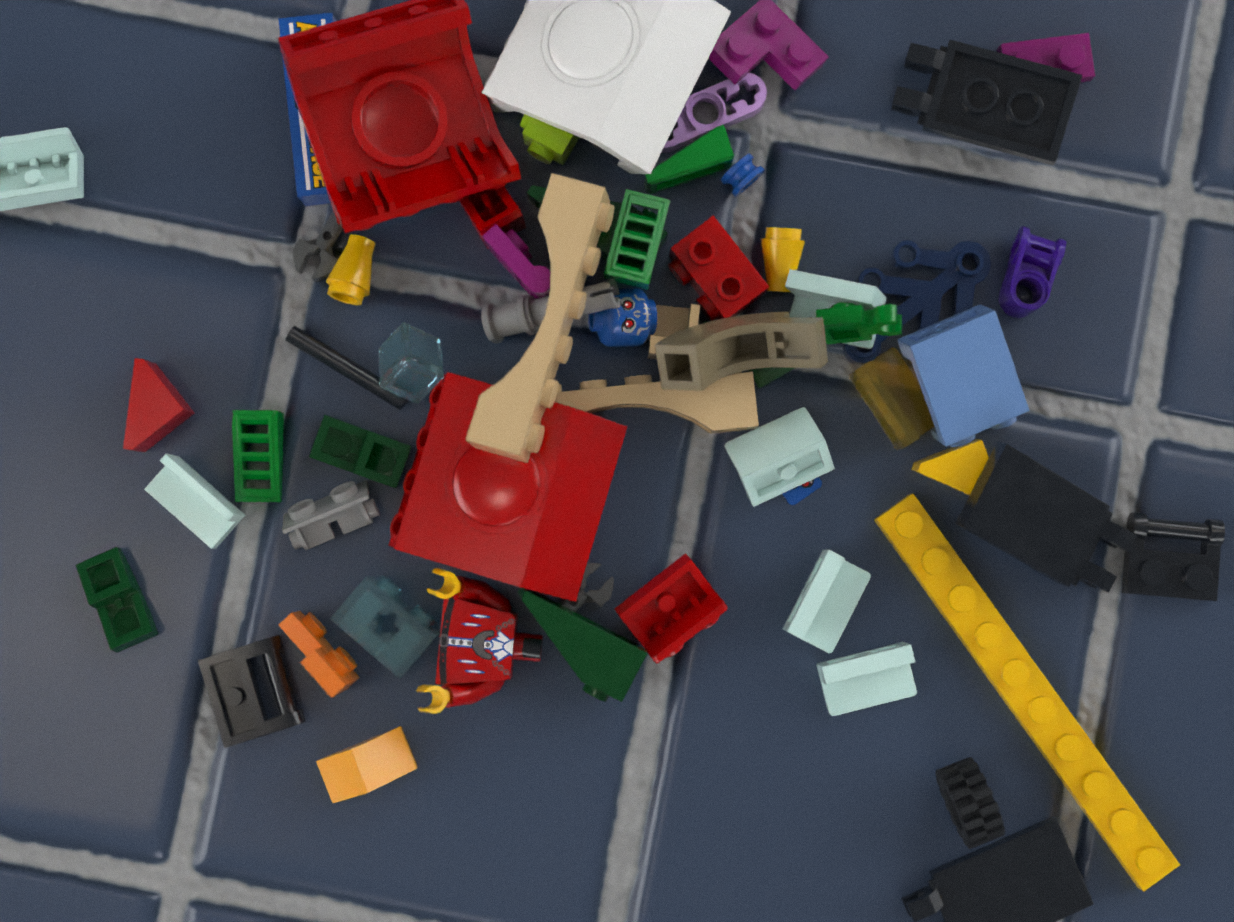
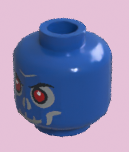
[588,288,657,347]

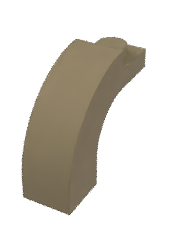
[655,312,828,391]

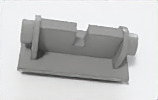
[282,480,380,550]

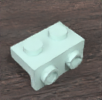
[0,127,84,211]

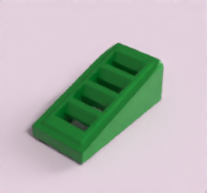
[644,124,734,194]
[604,189,670,290]
[232,410,284,502]

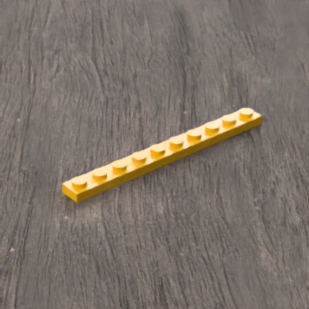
[874,493,1180,892]

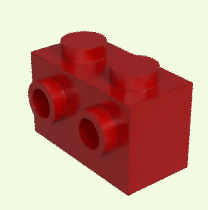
[668,215,769,321]

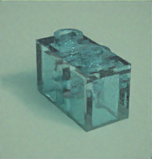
[330,575,440,679]

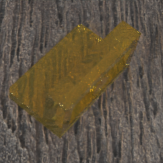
[848,348,935,450]

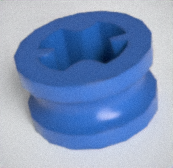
[720,153,765,197]

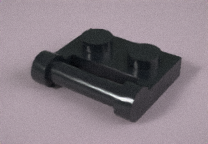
[1121,512,1225,601]
[198,635,306,748]

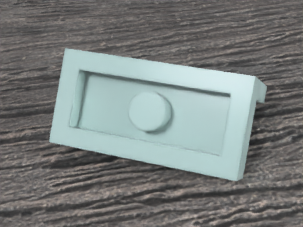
[785,269,886,349]
[725,407,835,507]
[144,454,245,549]
[783,549,871,653]
[816,642,917,716]

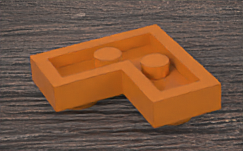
[278,611,360,698]

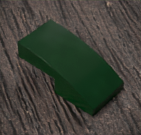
[308,415,412,488]
[75,547,159,653]

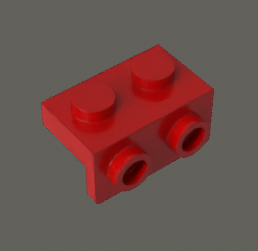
[614,553,728,664]

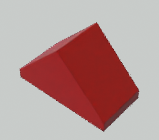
[459,186,526,250]
[123,358,195,452]

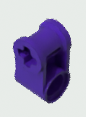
[999,226,1067,318]

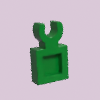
[816,302,902,345]

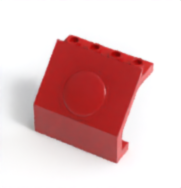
[277,0,521,233]
[388,372,628,602]

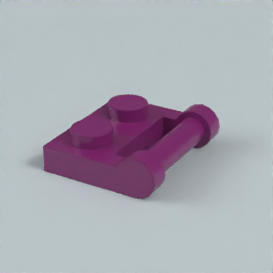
[482,224,551,299]

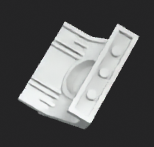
[482,0,731,174]

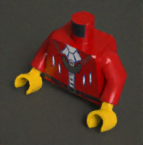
[417,568,543,714]

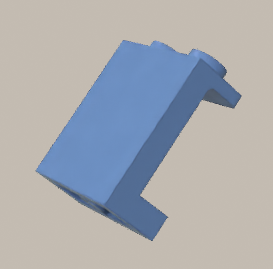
[897,304,1030,447]

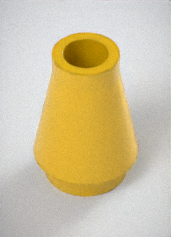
[760,227,805,292]
[326,235,375,305]

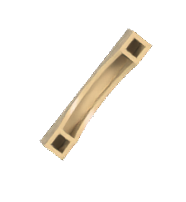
[466,173,614,463]
[555,371,759,434]

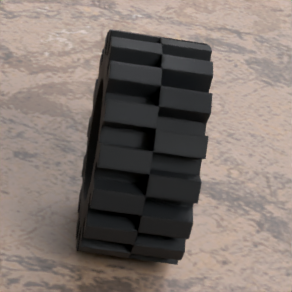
[935,757,1005,849]

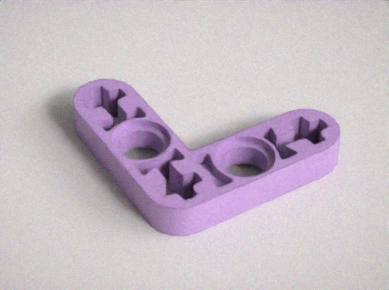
[661,73,767,153]

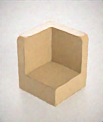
[648,304,700,359]

